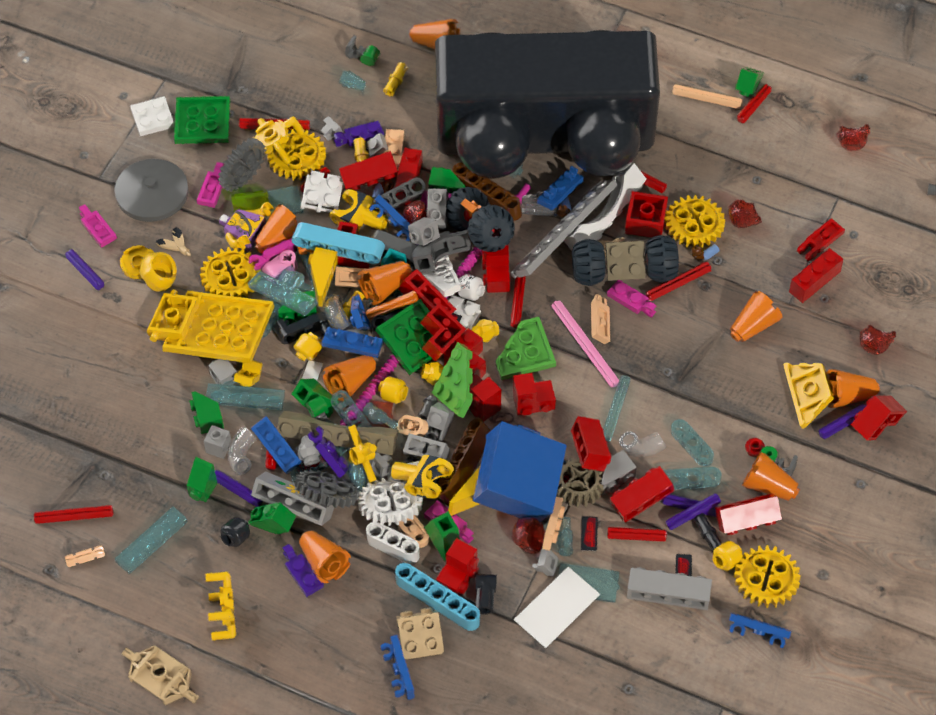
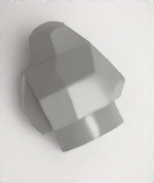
[298,436,320,466]

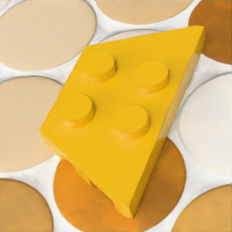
[783,363,834,429]

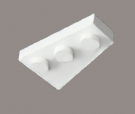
[422,255,461,297]

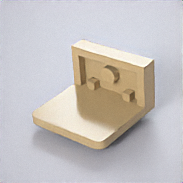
[396,608,444,659]

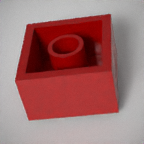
[625,191,668,238]

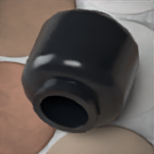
[220,517,250,547]

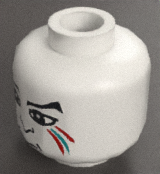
[458,274,485,301]

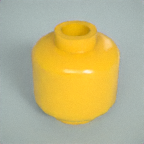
[294,332,322,361]
[378,376,408,404]
[712,541,743,571]

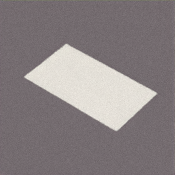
[514,567,600,648]

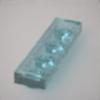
[248,271,318,316]
[206,383,285,411]
[115,507,188,574]

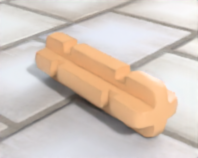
[65,545,105,567]

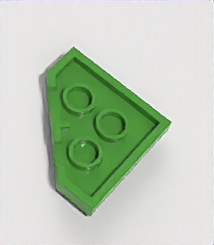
[495,317,556,380]
[432,342,472,418]

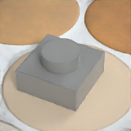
[366,133,388,157]

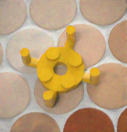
[253,117,304,164]
[205,572,236,640]

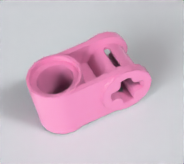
[262,250,298,285]

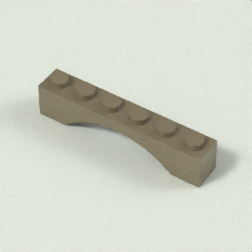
[278,410,399,455]

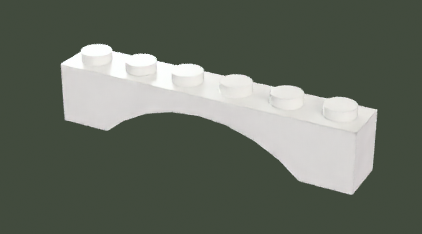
[564,163,646,251]

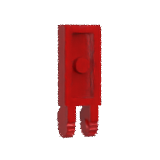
[797,218,845,261]

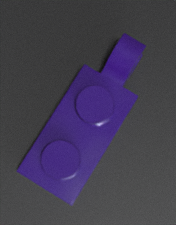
[334,121,384,147]
[308,426,349,478]
[282,544,324,597]

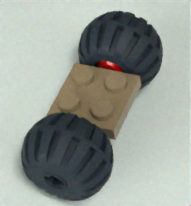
[572,235,679,286]

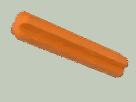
[365,291,418,320]

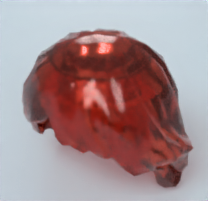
[836,124,871,151]
[728,199,762,228]
[403,200,427,224]
[859,325,897,355]
[512,517,546,554]

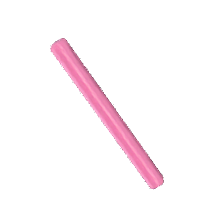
[551,300,620,388]

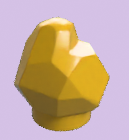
[471,319,499,343]
[421,362,444,386]

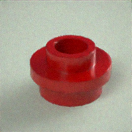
[745,438,765,457]

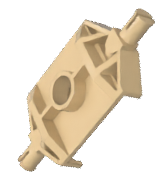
[122,646,199,705]

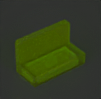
[231,190,271,213]

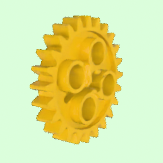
[267,129,326,181]
[665,195,725,248]
[200,247,261,297]
[734,545,801,608]

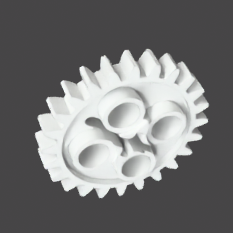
[358,477,423,526]

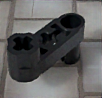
[273,312,332,345]

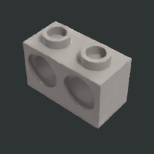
[427,189,449,230]
[403,433,450,461]

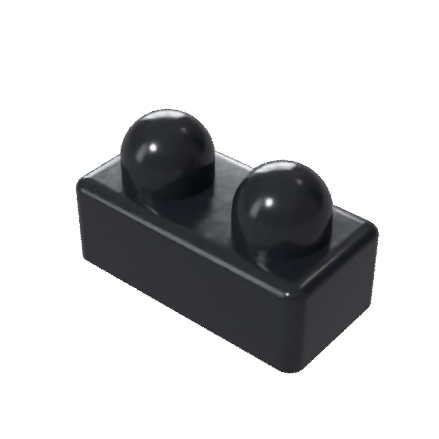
[435,30,660,179]

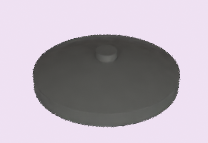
[115,159,189,222]

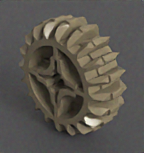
[556,457,604,508]

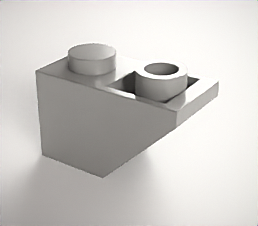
[423,402,455,442]
[601,450,637,495]

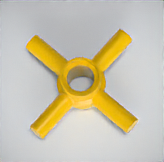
[348,425,377,483]

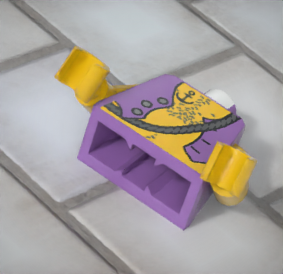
[219,202,274,252]

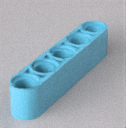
[291,222,385,264]
[395,563,480,631]

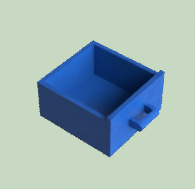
[473,421,567,524]

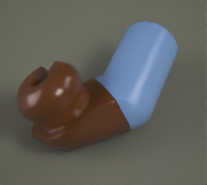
[372,180,394,200]
[557,196,572,217]
[691,244,720,260]

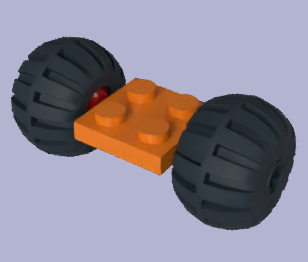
[446,187,515,252]

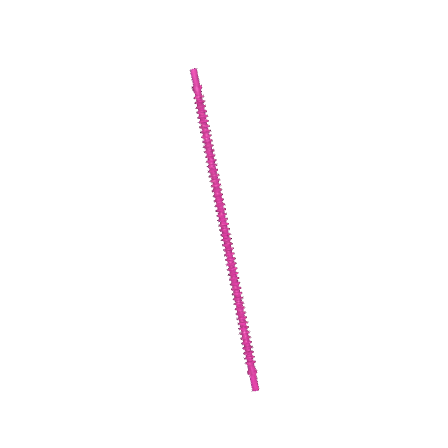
[340,184,531,426]

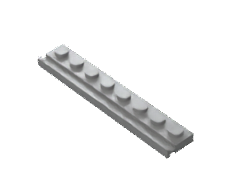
[510,179,617,278]

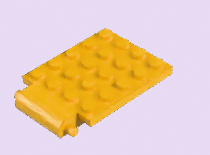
[147,289,275,363]

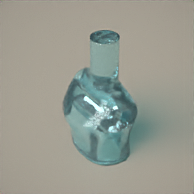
[277,268,314,294]
[363,402,398,429]
[556,517,574,556]

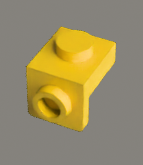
[233,360,263,387]

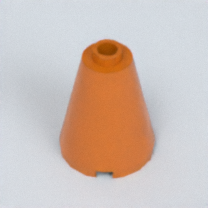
[409,19,460,49]
[254,204,301,254]
[358,261,412,306]
[730,291,783,342]
[323,355,376,401]
[827,369,880,408]
[742,452,800,501]
[299,531,351,584]

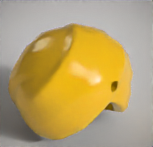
[139,252,177,292]

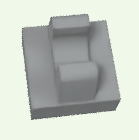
[321,116,343,141]
[370,452,393,481]
[532,549,558,576]

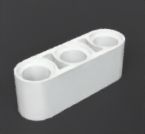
[366,522,420,564]

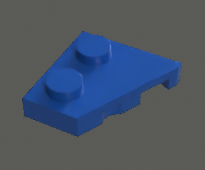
[350,294,372,331]

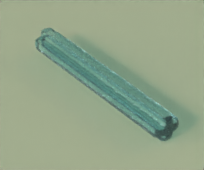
[603,375,630,442]

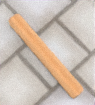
[672,84,742,109]

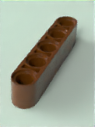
[452,162,522,221]
[437,418,491,506]

